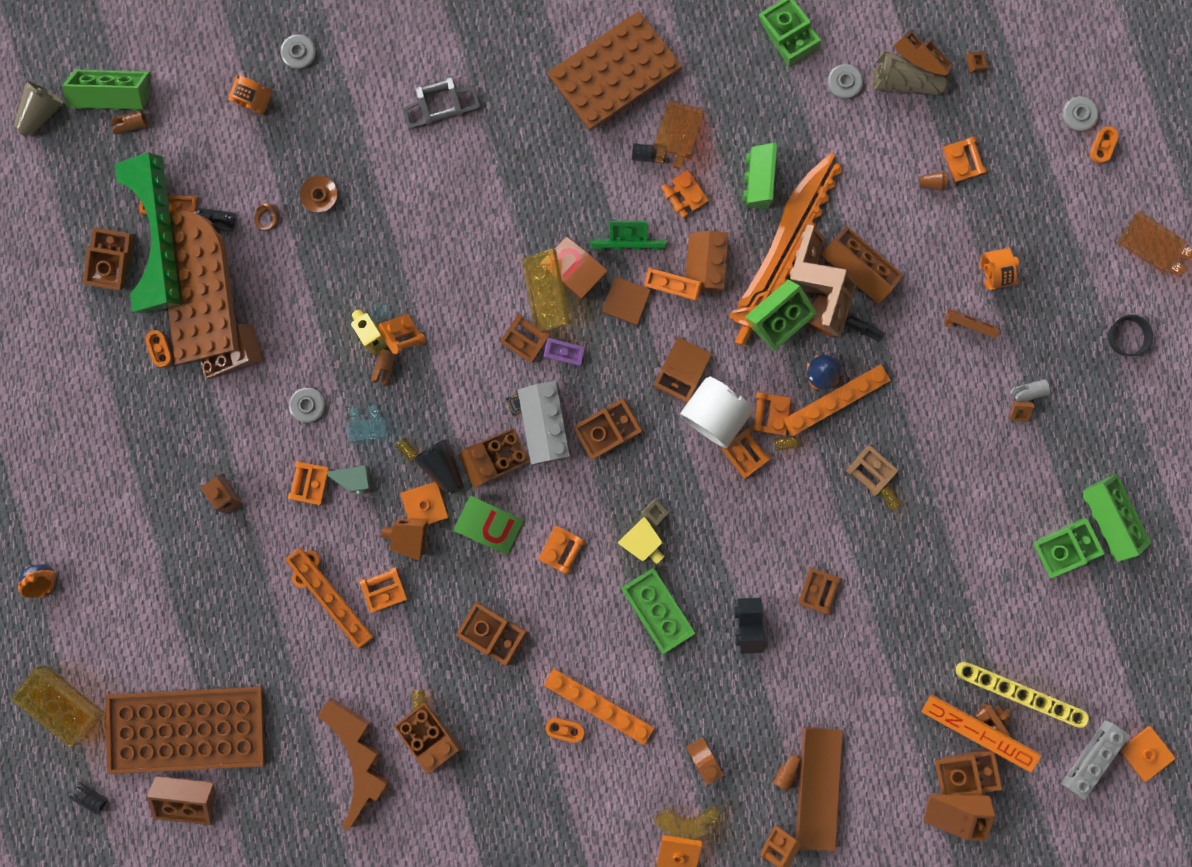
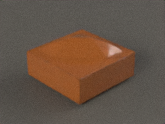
[965,51,989,73]
[1009,402,1034,422]

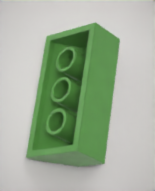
[62,70,149,111]
[1082,474,1151,562]

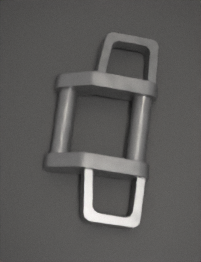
[403,77,480,129]

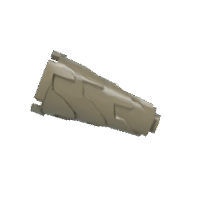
[871,51,948,95]

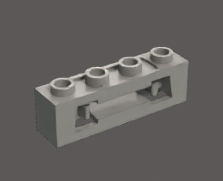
[1060,720,1130,800]

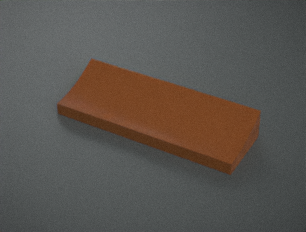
[795,726,843,851]

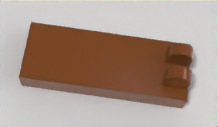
[944,308,1000,338]

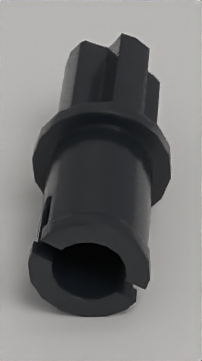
[846,314,884,342]

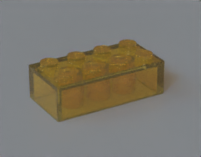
[10,665,105,748]

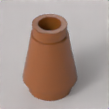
[919,171,947,191]

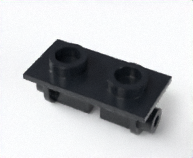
[194,208,236,232]

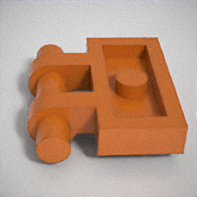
[661,170,709,219]

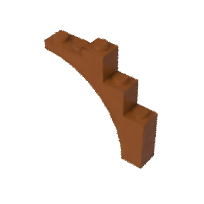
[318,698,389,831]

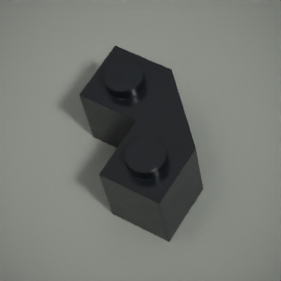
[734,598,765,654]

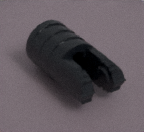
[631,143,667,163]
[67,781,108,815]

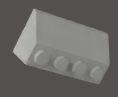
[518,381,570,465]

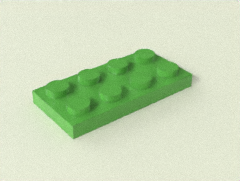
[621,568,695,654]

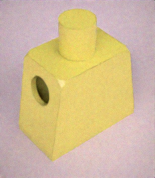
[351,309,388,356]
[618,517,665,564]

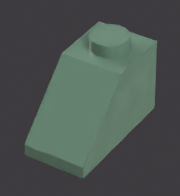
[327,465,372,495]

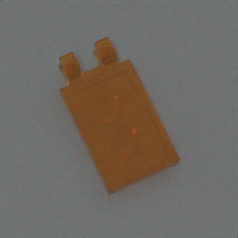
[653,100,704,169]
[1116,210,1192,277]

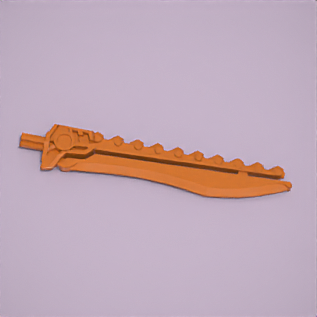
[729,153,842,347]

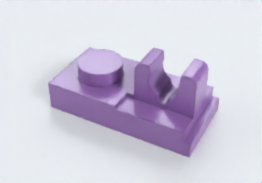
[543,338,585,366]

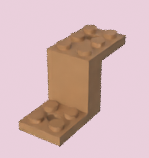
[790,225,857,337]

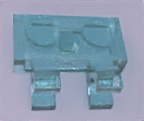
[345,405,387,442]

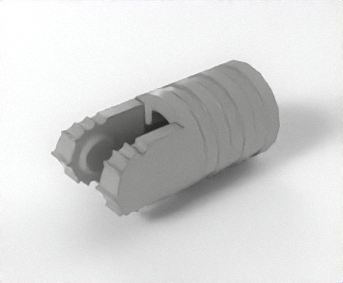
[1010,379,1050,402]

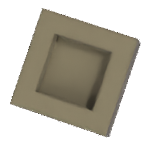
[641,499,668,527]

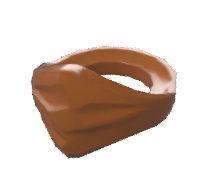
[254,203,279,231]

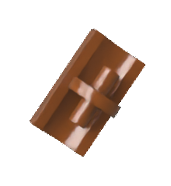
[974,702,1011,736]

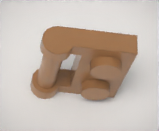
[845,445,898,496]

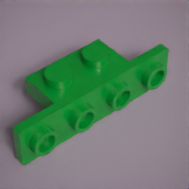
[590,221,667,250]

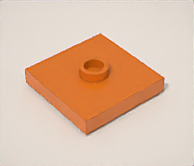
[400,482,449,524]
[1119,726,1176,782]
[656,835,702,867]

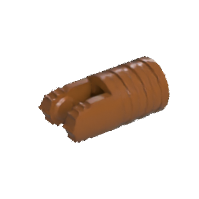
[112,110,148,135]
[371,349,396,386]
[773,754,800,791]

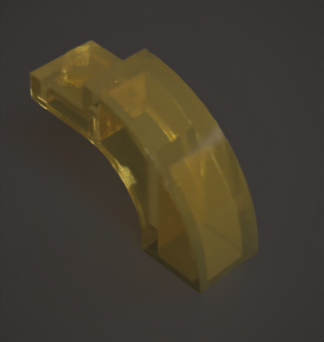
[653,804,720,839]

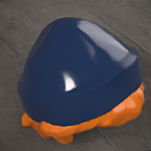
[807,355,842,389]
[18,564,56,598]

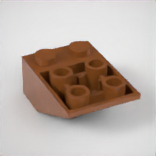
[200,324,263,379]
[652,337,712,405]
[458,428,530,489]
[393,702,463,775]
[924,794,995,841]

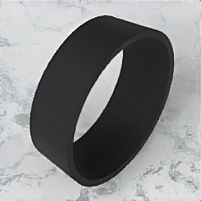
[1108,315,1153,356]

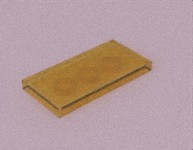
[521,249,570,331]

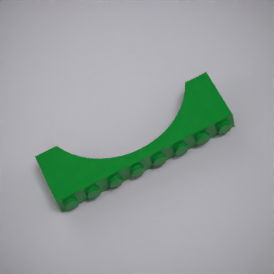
[115,152,181,314]

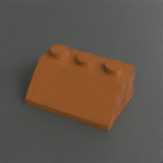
[685,231,728,293]
[147,776,216,825]

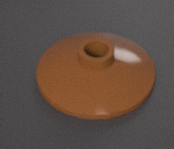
[300,175,338,213]

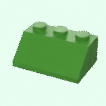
[742,143,777,209]
[745,280,817,351]

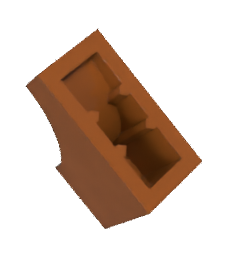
[686,737,724,785]

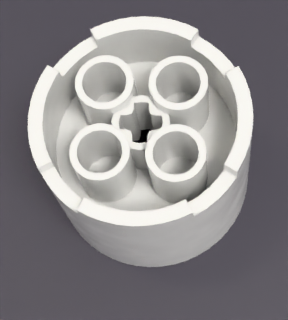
[679,377,754,449]

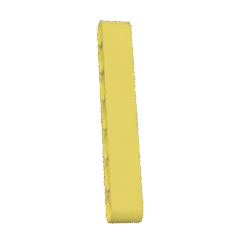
[956,662,1089,728]

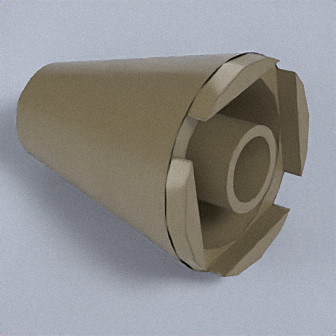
[14,81,64,137]

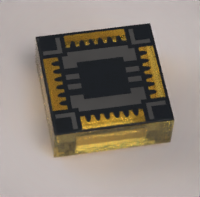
[506,394,522,416]

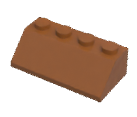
[821,226,904,305]

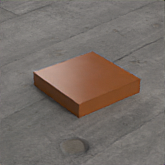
[602,276,650,325]

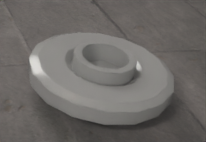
[281,34,316,70]
[827,64,863,99]
[1062,96,1098,132]
[289,388,325,423]

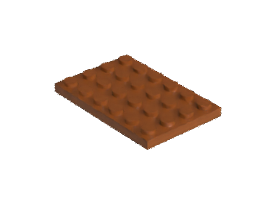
[547,11,682,132]

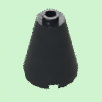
[414,439,462,494]

